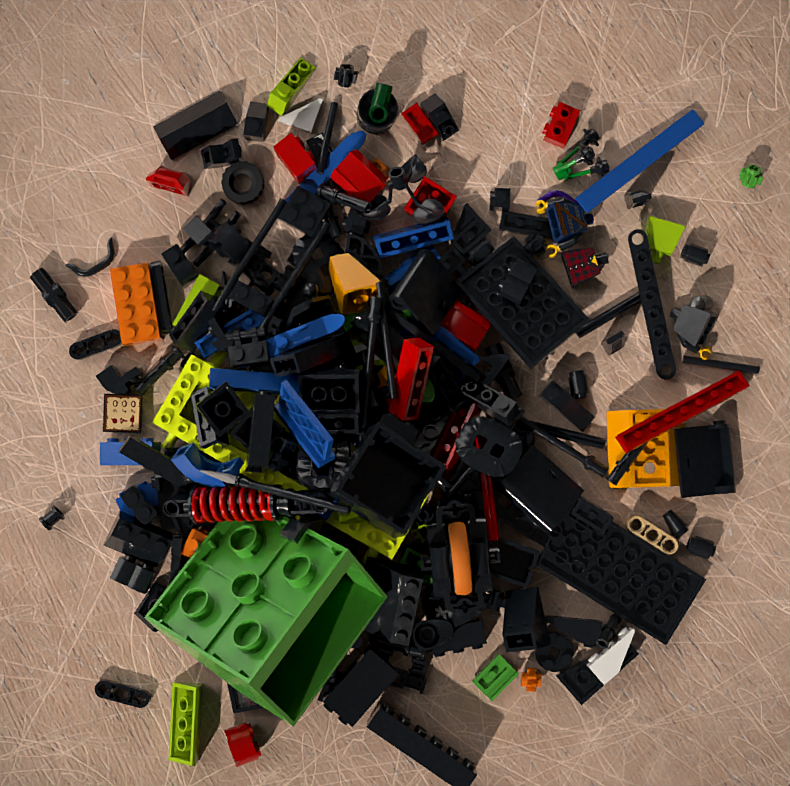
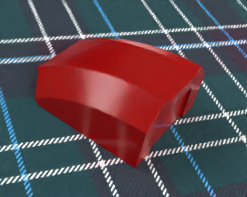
[330,149,387,202]
[146,166,192,197]
[441,300,491,352]

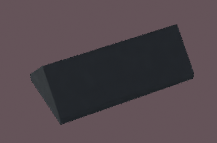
[153,91,238,160]

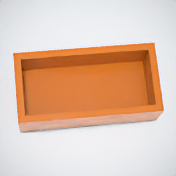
[110,262,163,346]

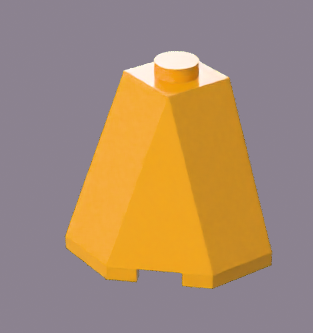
[329,253,381,316]

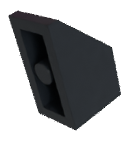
[243,101,269,142]

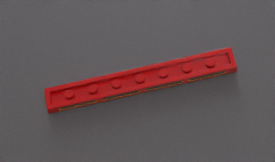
[615,370,750,453]

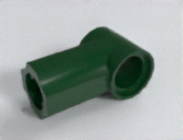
[368,82,393,123]

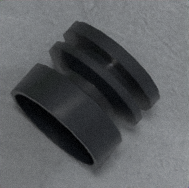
[356,89,398,135]

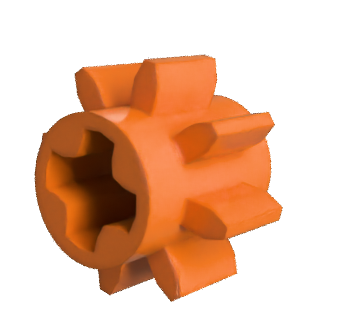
[521,668,542,692]

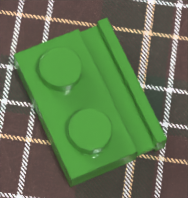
[472,653,519,701]

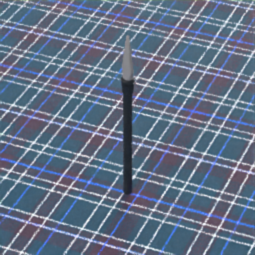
[200,470,350,514]

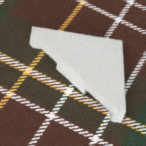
[278,98,323,133]

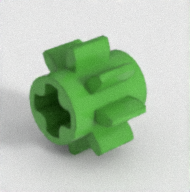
[739,164,764,188]

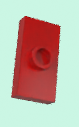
[401,102,439,145]

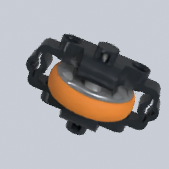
[420,498,500,616]

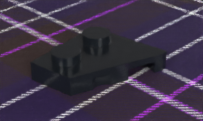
[450,203,491,256]

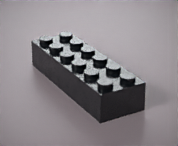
[366,702,477,786]

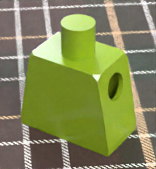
[645,216,685,264]

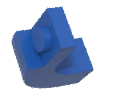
[171,443,244,487]

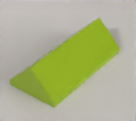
[168,682,203,766]

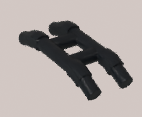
[180,199,241,267]

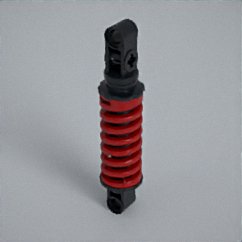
[163,484,334,524]

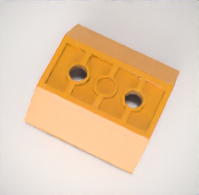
[606,409,684,488]

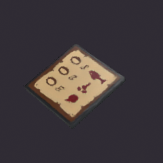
[103,394,143,433]

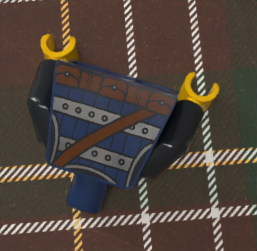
[535,197,594,258]

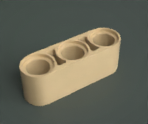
[626,516,678,554]

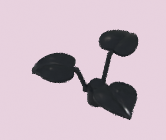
[355,154,445,224]

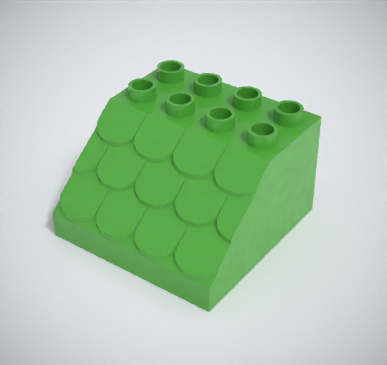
[144,516,388,727]

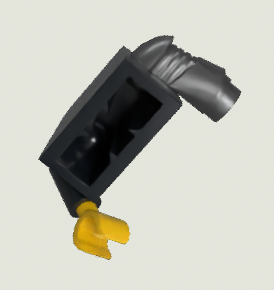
[670,295,719,360]

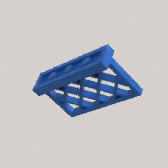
[274,380,335,468]

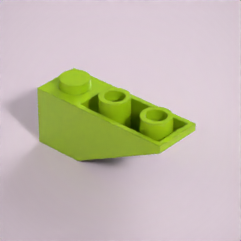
[266,57,316,116]

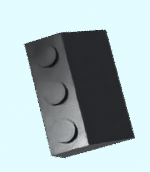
[103,511,173,567]

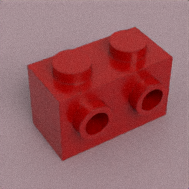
[542,101,581,149]

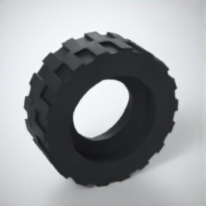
[221,161,264,205]

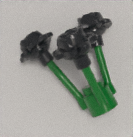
[552,128,610,181]

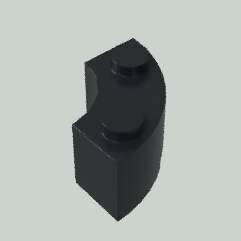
[345,233,382,278]

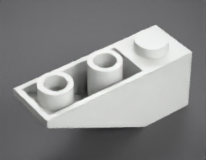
[587,627,635,685]

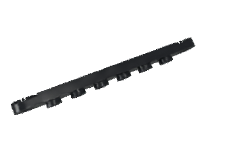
[628,229,676,380]

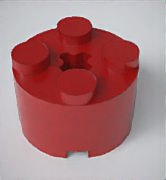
[224,722,262,767]

